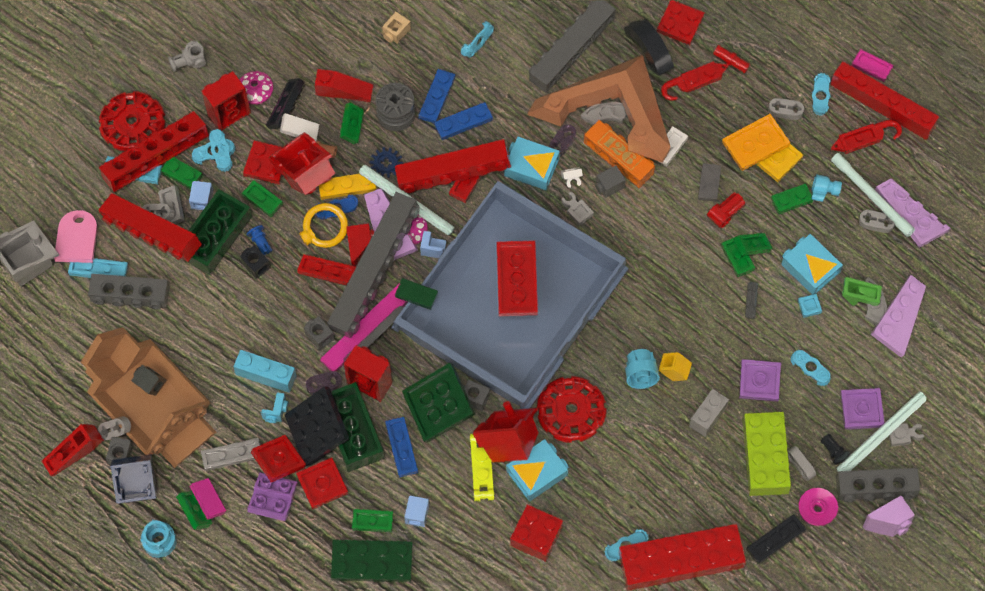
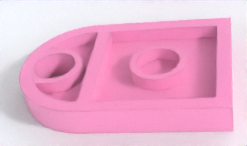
[54,210,98,263]

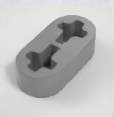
[768,98,804,120]
[142,203,175,221]
[859,210,895,233]
[98,416,131,440]
[787,446,816,481]

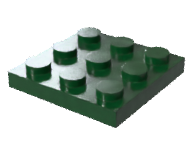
[402,363,476,443]

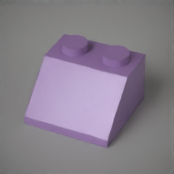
[863,496,915,537]

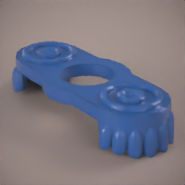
[315,194,358,220]

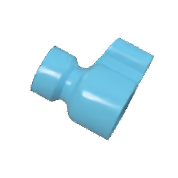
[811,174,842,202]

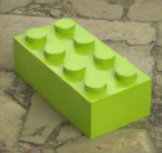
[743,412,791,496]

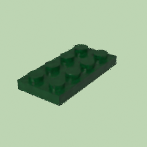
[331,540,413,582]

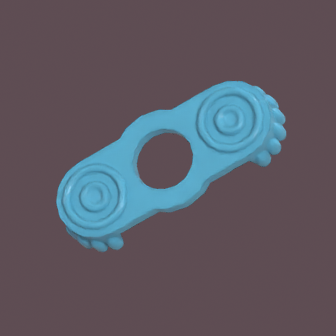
[460,21,494,58]
[812,73,831,115]
[209,129,233,172]
[192,139,236,165]
[790,350,831,386]
[604,529,649,562]

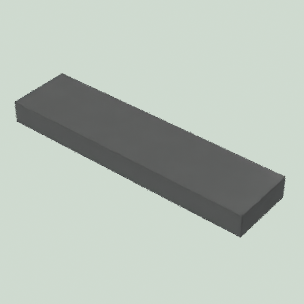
[343,306,403,362]

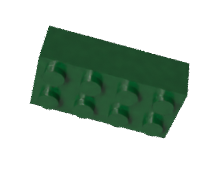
[184,189,252,275]
[331,382,385,472]

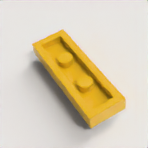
[319,174,376,200]

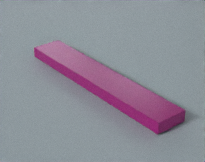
[320,283,408,374]

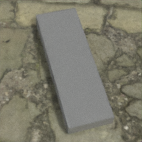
[201,438,260,471]

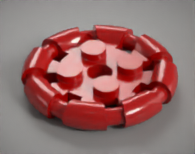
[99,91,166,152]
[536,376,607,443]

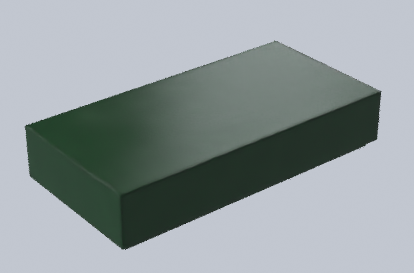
[395,278,438,310]

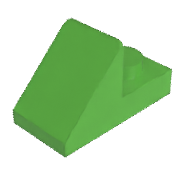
[842,277,882,306]

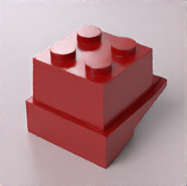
[268,132,336,195]
[473,401,539,462]

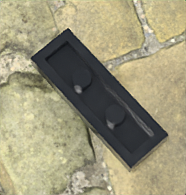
[266,78,304,129]
[746,514,807,565]

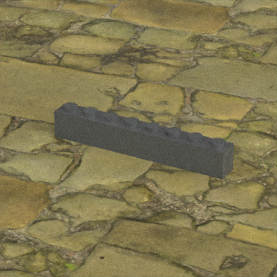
[327,192,420,338]

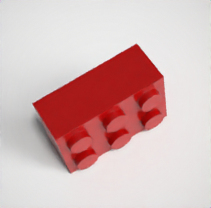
[201,71,251,131]
[344,345,392,402]

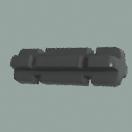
[745,282,758,319]

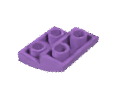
[248,473,297,522]

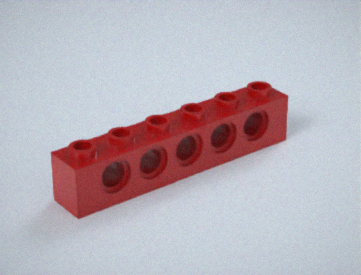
[99,111,209,192]

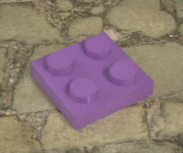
[739,359,781,402]
[841,388,884,430]

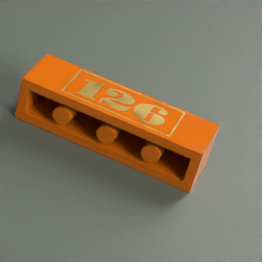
[584,120,655,188]

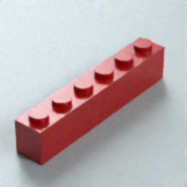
[831,61,939,140]
[395,139,511,193]
[98,193,202,262]

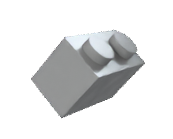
[689,389,729,437]

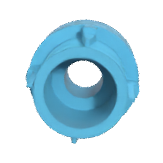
[625,349,660,389]
[141,519,176,558]

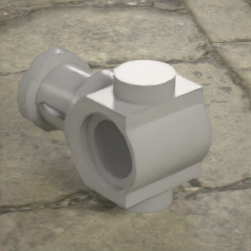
[168,41,206,72]

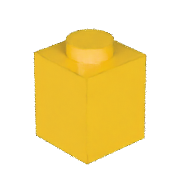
[659,352,692,381]

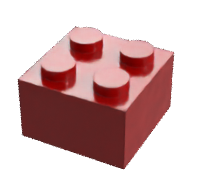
[510,504,563,562]

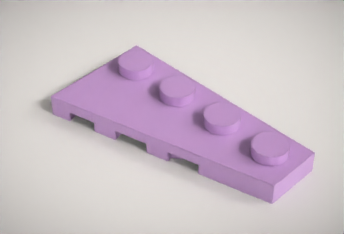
[364,188,418,260]
[870,275,926,357]

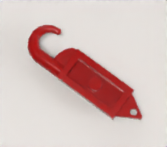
[661,61,729,101]
[831,119,902,154]

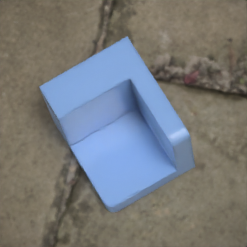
[189,181,213,210]
[420,231,446,258]
[404,496,429,527]

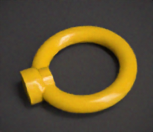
[299,203,348,248]

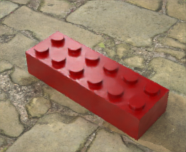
[618,524,746,591]

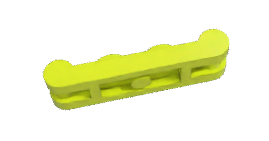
[470,433,494,501]

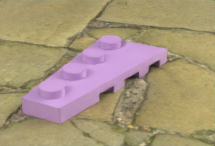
[875,179,951,248]

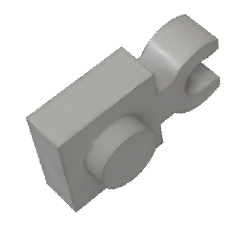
[561,192,594,226]
[889,423,924,447]

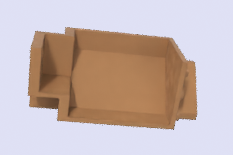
[81,327,217,468]

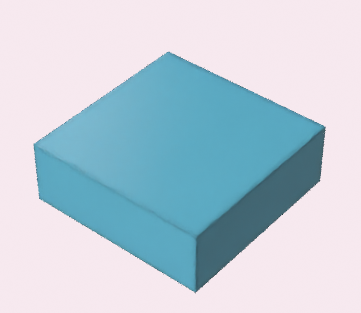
[798,294,822,318]

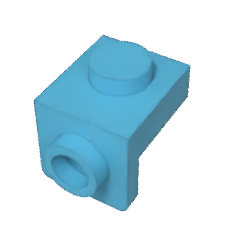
[261,393,289,423]

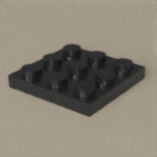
[285,386,349,467]

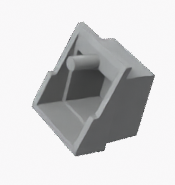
[0,221,59,287]

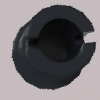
[821,434,850,465]

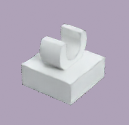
[561,167,583,188]

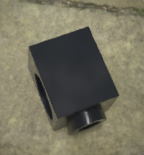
[240,245,271,279]

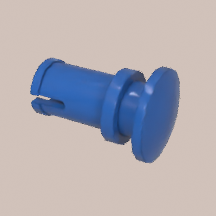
[247,225,273,256]

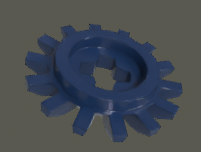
[369,147,403,178]

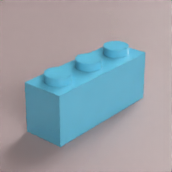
[233,350,297,393]

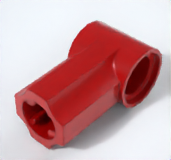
[707,192,745,229]

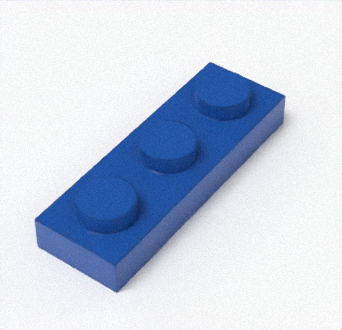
[419,69,456,123]
[434,102,493,140]
[385,417,418,478]

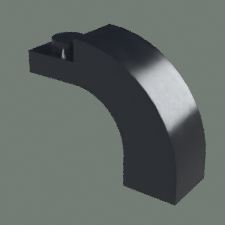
[624,19,674,76]

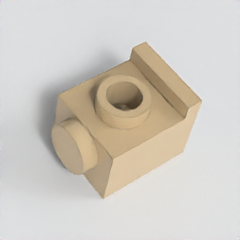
[382,12,411,43]

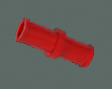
[713,45,750,74]

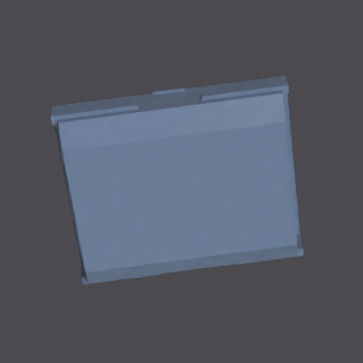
[391,181,629,409]

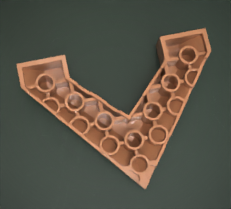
[528,55,671,163]

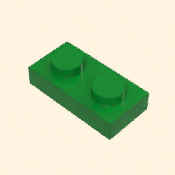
[339,102,364,144]
[161,157,203,190]
[242,180,283,217]
[771,183,813,215]
[734,233,773,256]
[721,236,755,278]
[176,491,212,530]
[352,509,393,533]

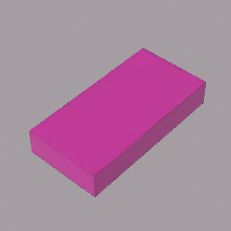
[851,49,893,82]
[190,478,226,520]

